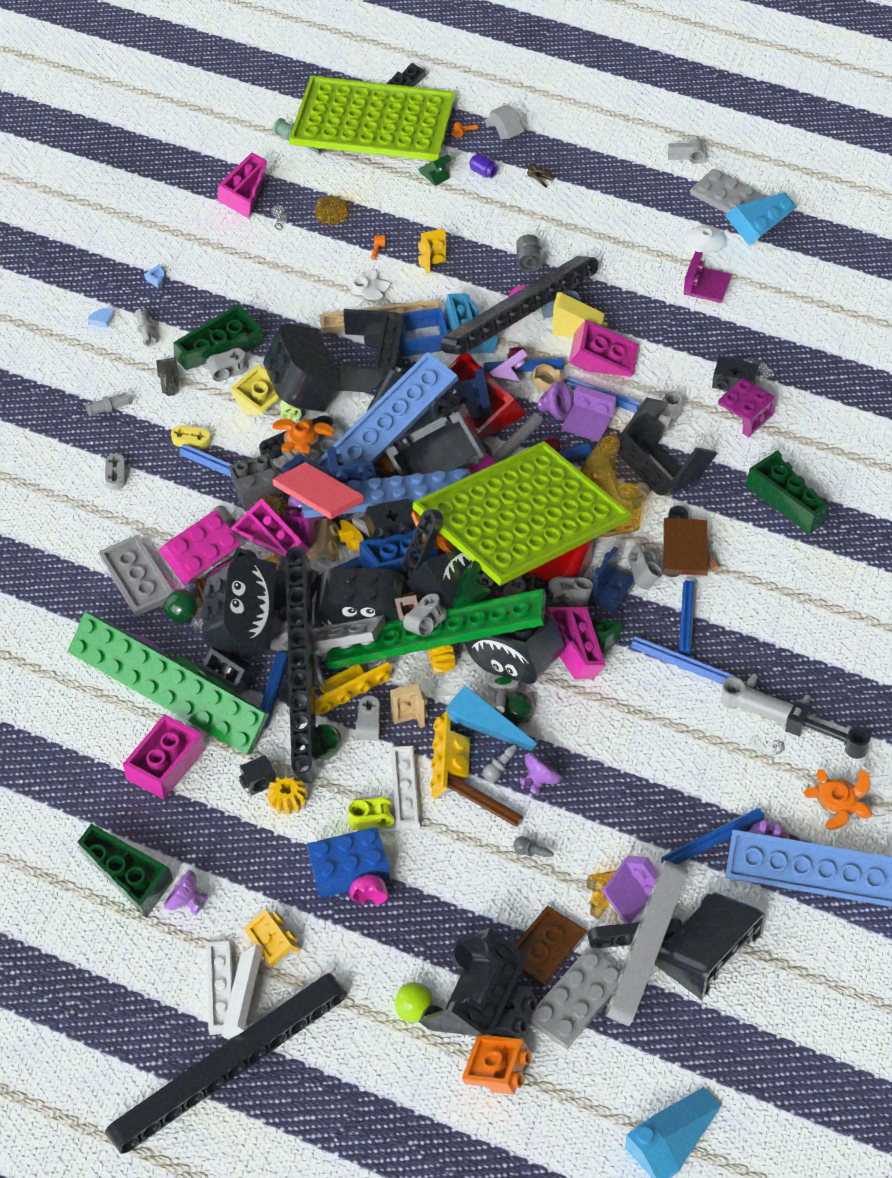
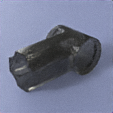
[156,357,180,396]

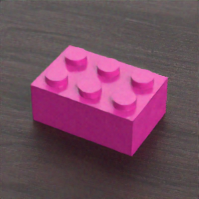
[159,509,242,586]
[123,714,205,799]

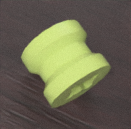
[280,400,302,421]

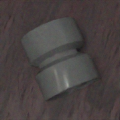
[515,234,543,272]

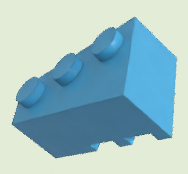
[725,192,797,246]
[444,293,498,354]

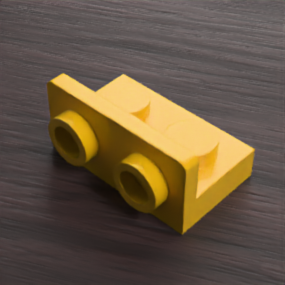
[418,229,446,274]
[244,909,301,966]

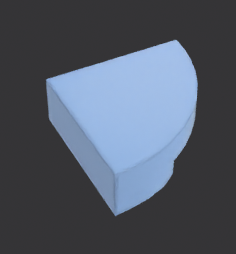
[144,264,165,288]
[87,308,114,327]

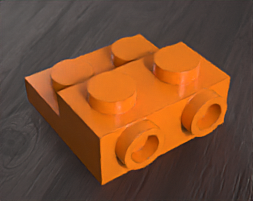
[462,1035,531,1095]

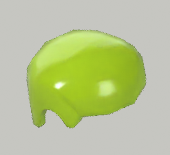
[394,981,433,1022]

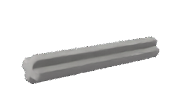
[491,413,543,463]

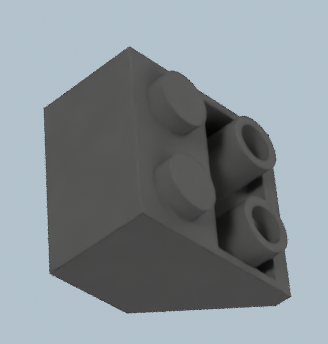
[228,453,284,511]

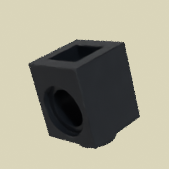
[238,755,276,796]

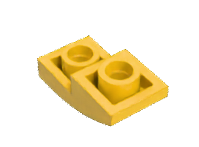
[338,520,364,555]

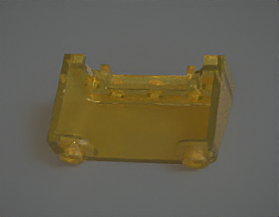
[579,434,642,537]

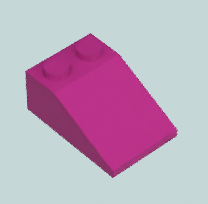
[568,320,639,377]

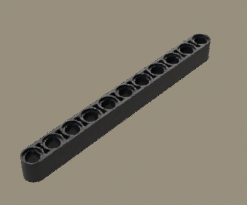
[440,256,599,355]
[285,546,318,783]
[105,973,348,1154]

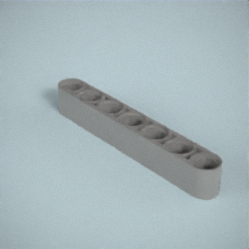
[605,860,688,1026]

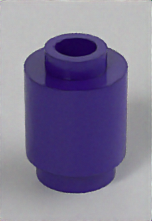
[469,153,498,178]

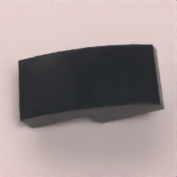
[387,63,427,87]

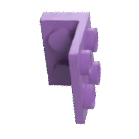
[562,385,616,442]
[602,856,658,923]

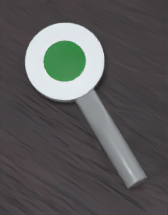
[487,675,519,714]

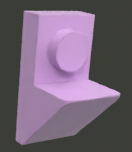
[489,349,528,383]

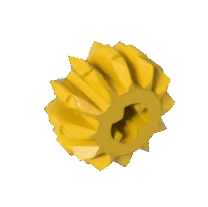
[427,644,456,674]
[267,774,307,815]

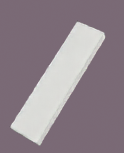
[390,746,420,830]
[206,940,233,1035]
[221,945,263,1040]

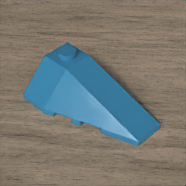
[445,685,537,752]
[625,1087,721,1178]

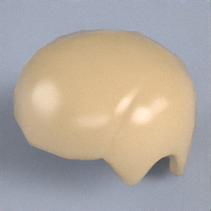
[531,364,564,393]

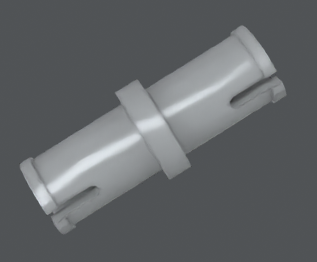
[135,308,156,346]
[85,392,129,417]

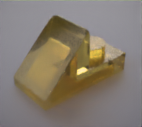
[587,871,616,919]

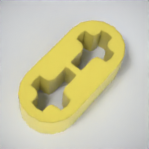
[171,426,211,449]

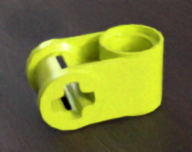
[348,797,394,831]

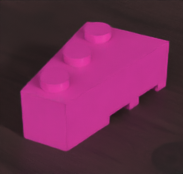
[217,152,267,219]
[230,498,310,562]
[545,607,605,679]

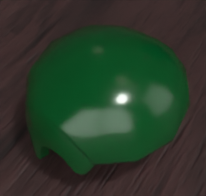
[164,589,197,624]
[501,692,535,727]
[305,724,342,759]

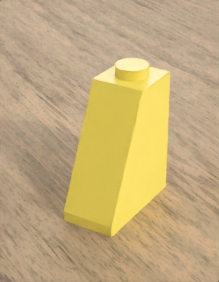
[553,292,608,338]

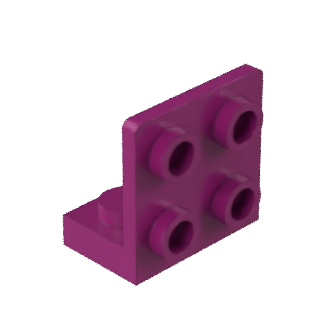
[683,251,732,303]
[718,378,776,437]
[279,508,328,544]

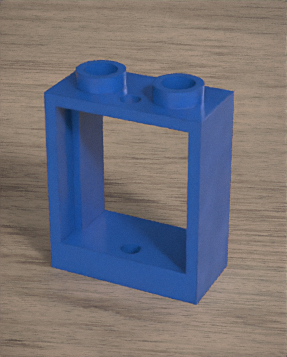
[399,308,451,357]

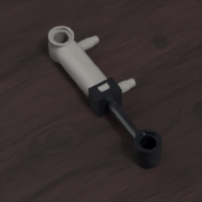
[720,674,871,759]

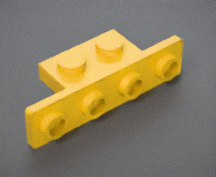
[315,662,392,717]
[430,712,470,799]

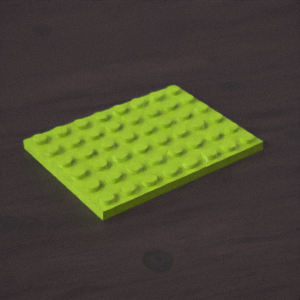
[289,76,456,161]
[413,441,632,586]

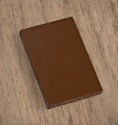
[663,518,708,576]
[514,905,587,987]

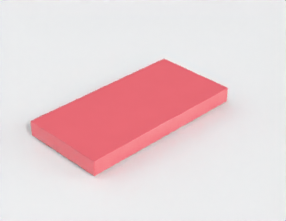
[273,462,364,519]

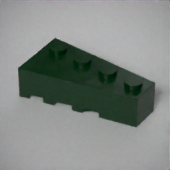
[173,304,263,370]
[745,450,828,534]
[77,823,174,918]

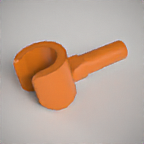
[453,122,478,137]
[370,235,386,260]

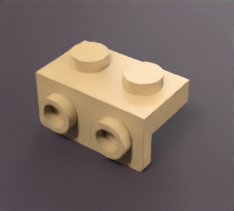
[306,518,339,562]
[390,683,428,728]

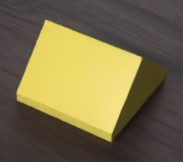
[230,364,280,415]

